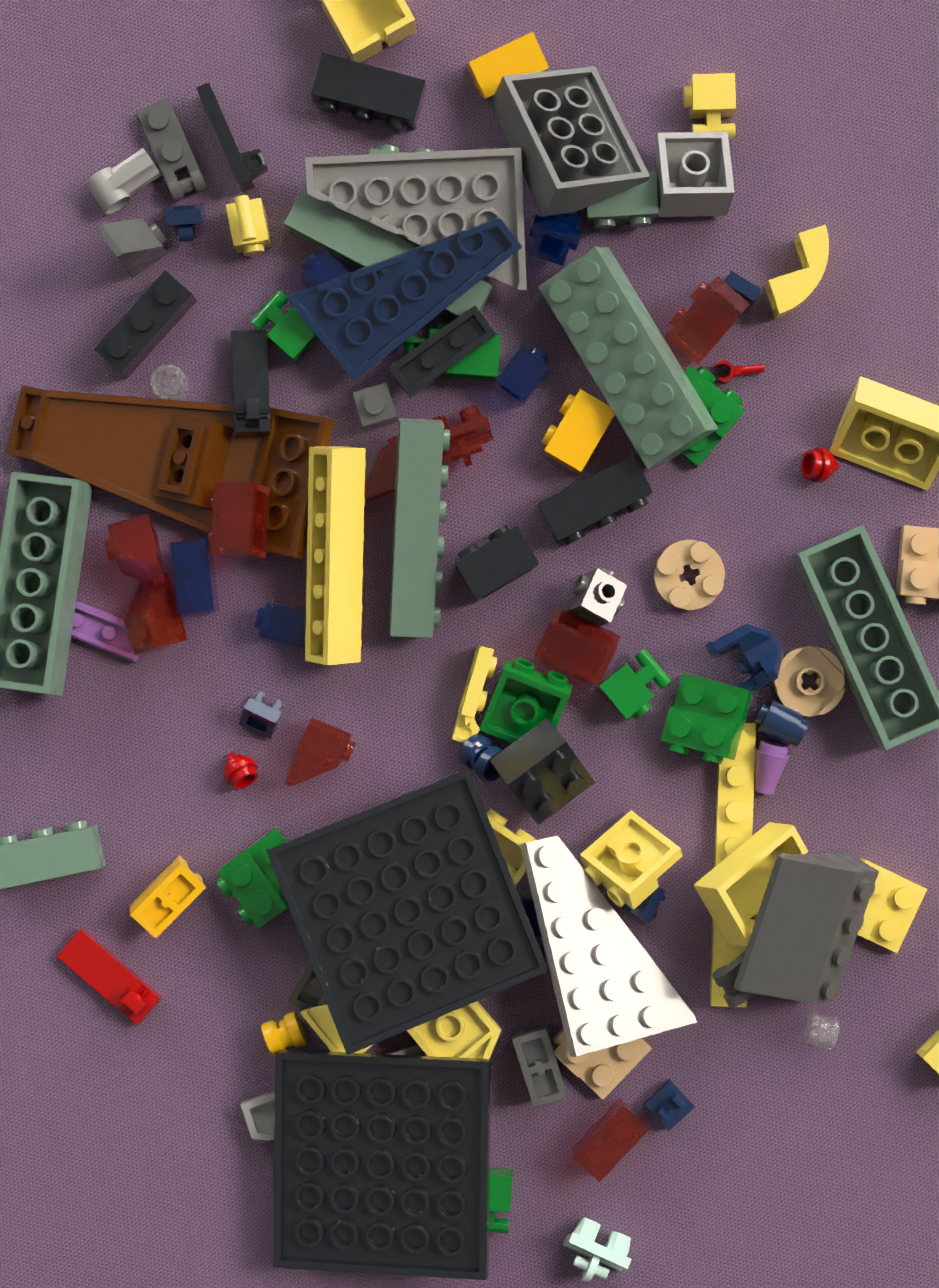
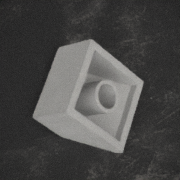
[655,132,735,217]

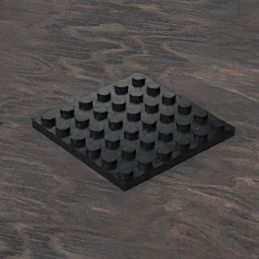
[266,769,549,1055]
[273,1050,491,1280]

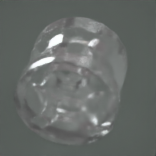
[150,364,189,400]
[803,1011,840,1052]

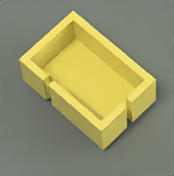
[318,0,416,63]
[694,822,808,947]

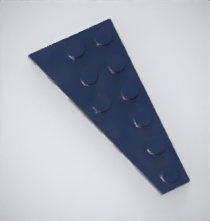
[286,217,522,381]

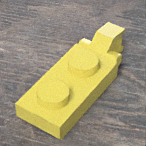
[451,645,497,743]

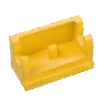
[466,32,549,99]
[130,855,206,939]

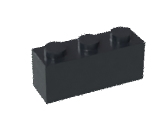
[311,53,426,132]
[94,270,197,379]
[538,455,653,545]

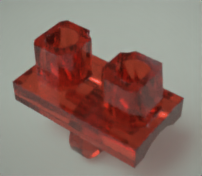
[429,405,493,467]

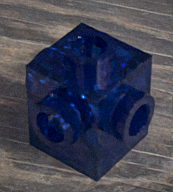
[529,212,583,266]

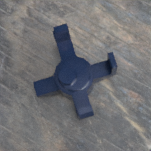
[705,623,783,691]

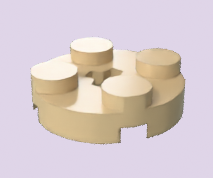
[653,540,725,611]
[772,646,845,717]

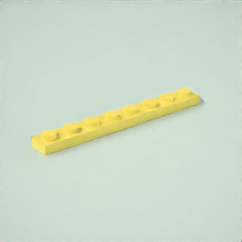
[710,723,756,1007]

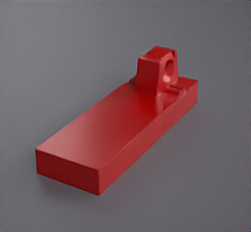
[57,928,162,1026]

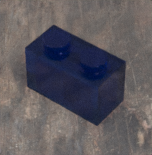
[170,539,219,615]

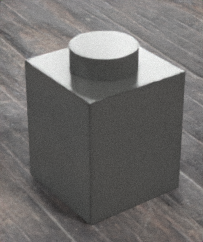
[352,382,398,431]

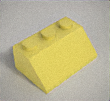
[829,376,939,491]

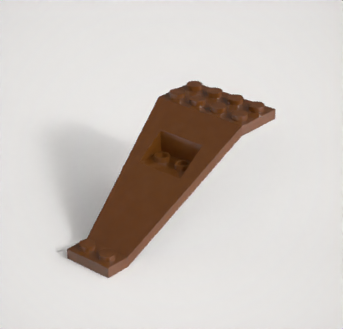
[5,385,335,559]

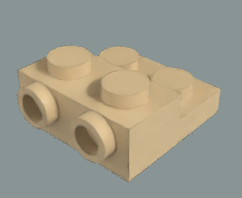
[895,525,939,605]
[552,1028,652,1100]

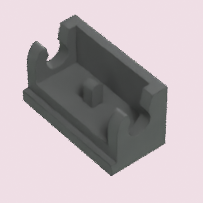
[512,1025,568,1108]

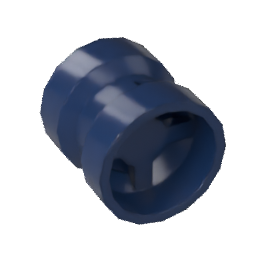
[459,734,503,782]

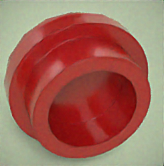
[801,447,839,483]
[223,752,259,790]

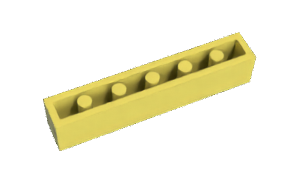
[305,446,366,665]

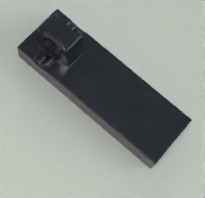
[196,82,268,193]
[388,305,496,399]
[231,330,271,436]

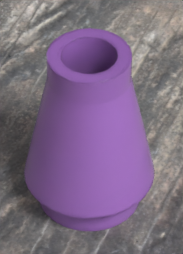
[754,740,790,795]

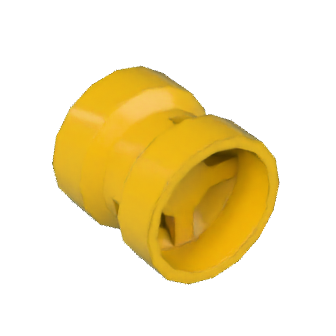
[261,1011,308,1057]

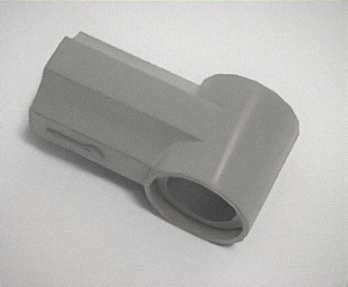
[85,148,162,215]

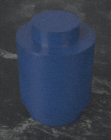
[753,699,809,747]

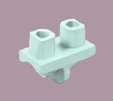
[563,1217,632,1284]

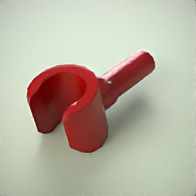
[715,360,764,384]

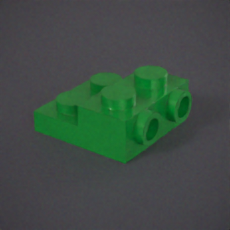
[681,366,745,468]
[480,658,573,743]
[661,673,753,764]
[216,828,288,929]

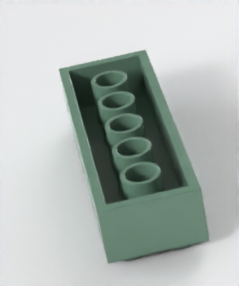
[538,246,718,469]
[0,472,93,696]
[792,524,939,750]

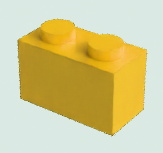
[541,389,615,475]

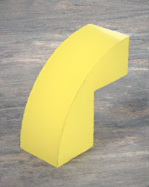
[764,225,829,319]

